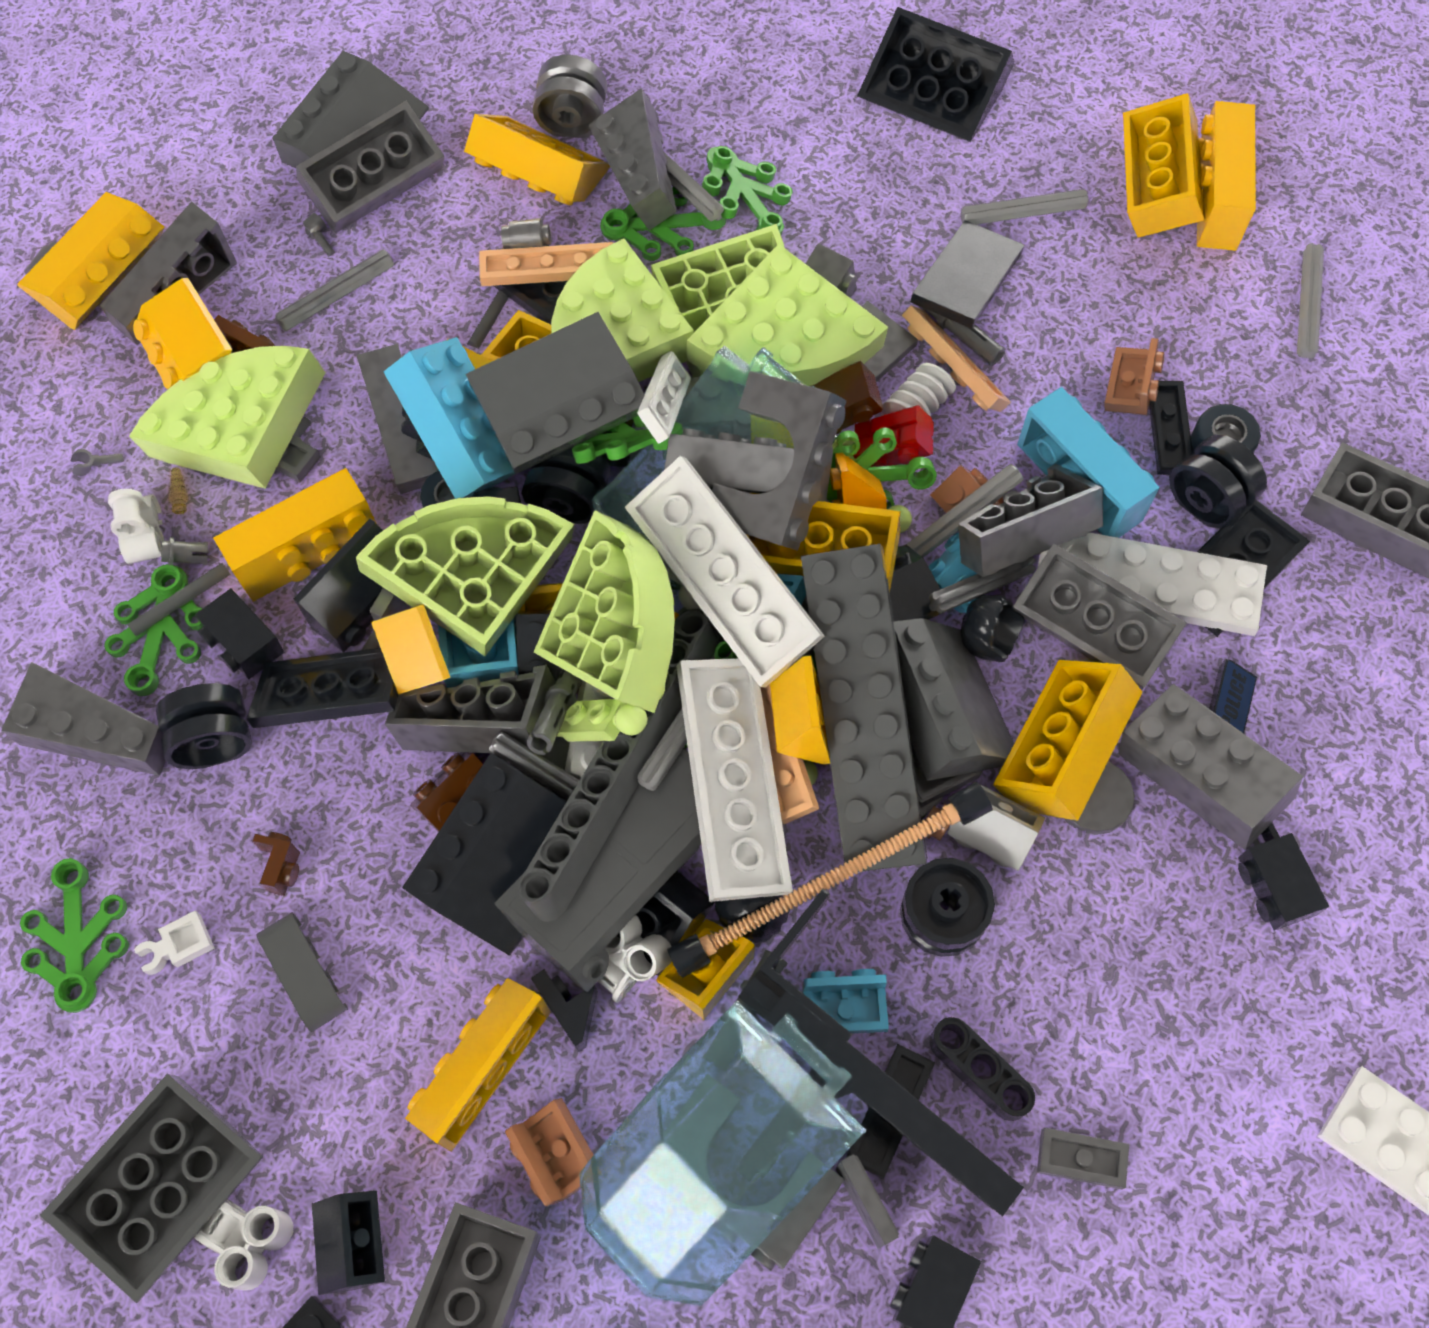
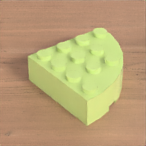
[651,224,784,377]
[551,238,694,382]
[687,244,888,386]
[129,346,326,489]
[356,497,574,656]
[534,510,675,713]

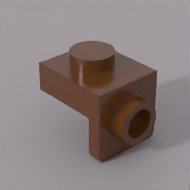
[252,832,300,896]

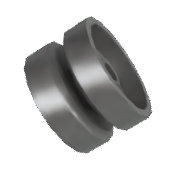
[532,54,607,138]

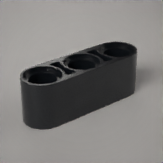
[929,1017,1035,1121]

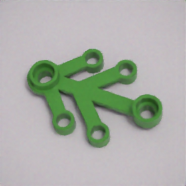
[702,146,793,235]
[600,187,727,261]
[572,416,683,464]
[826,428,937,509]
[104,564,203,696]
[20,858,129,1013]

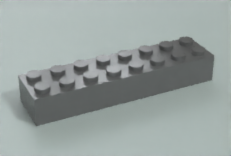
[801,544,928,872]

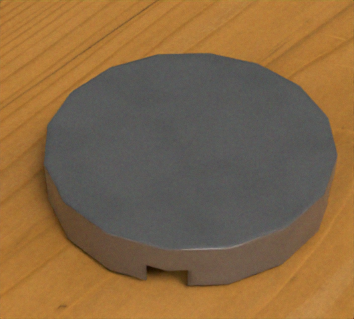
[1064,761,1135,835]

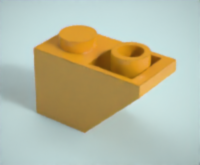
[830,453,887,510]

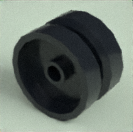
[1169,435,1267,529]
[521,447,611,524]
[156,683,252,769]
[900,858,995,957]

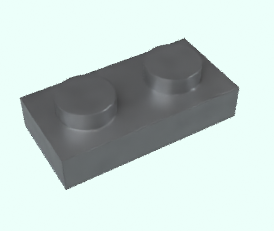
[1037,1128,1129,1190]

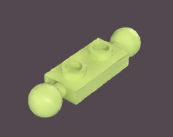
[557,699,648,742]

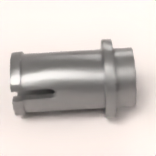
[161,537,208,565]

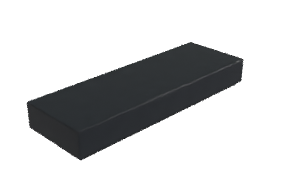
[1149,381,1193,475]
[845,1044,935,1179]

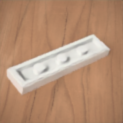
[637,351,691,444]

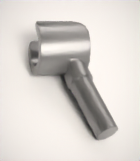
[303,213,335,257]
[70,449,124,476]

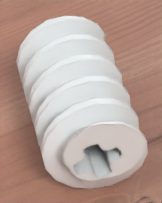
[881,363,956,416]

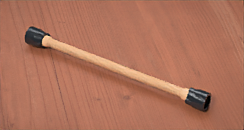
[667,782,993,978]

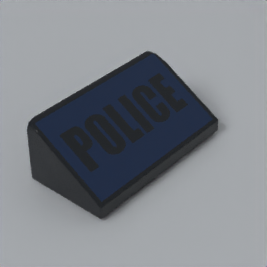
[1209,659,1257,734]

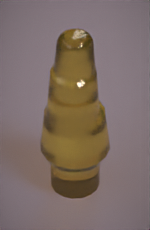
[168,467,189,514]

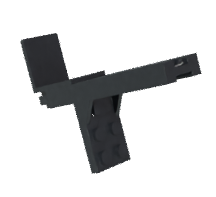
[736,889,1024,1217]

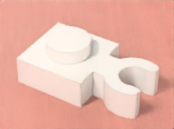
[134,911,215,975]

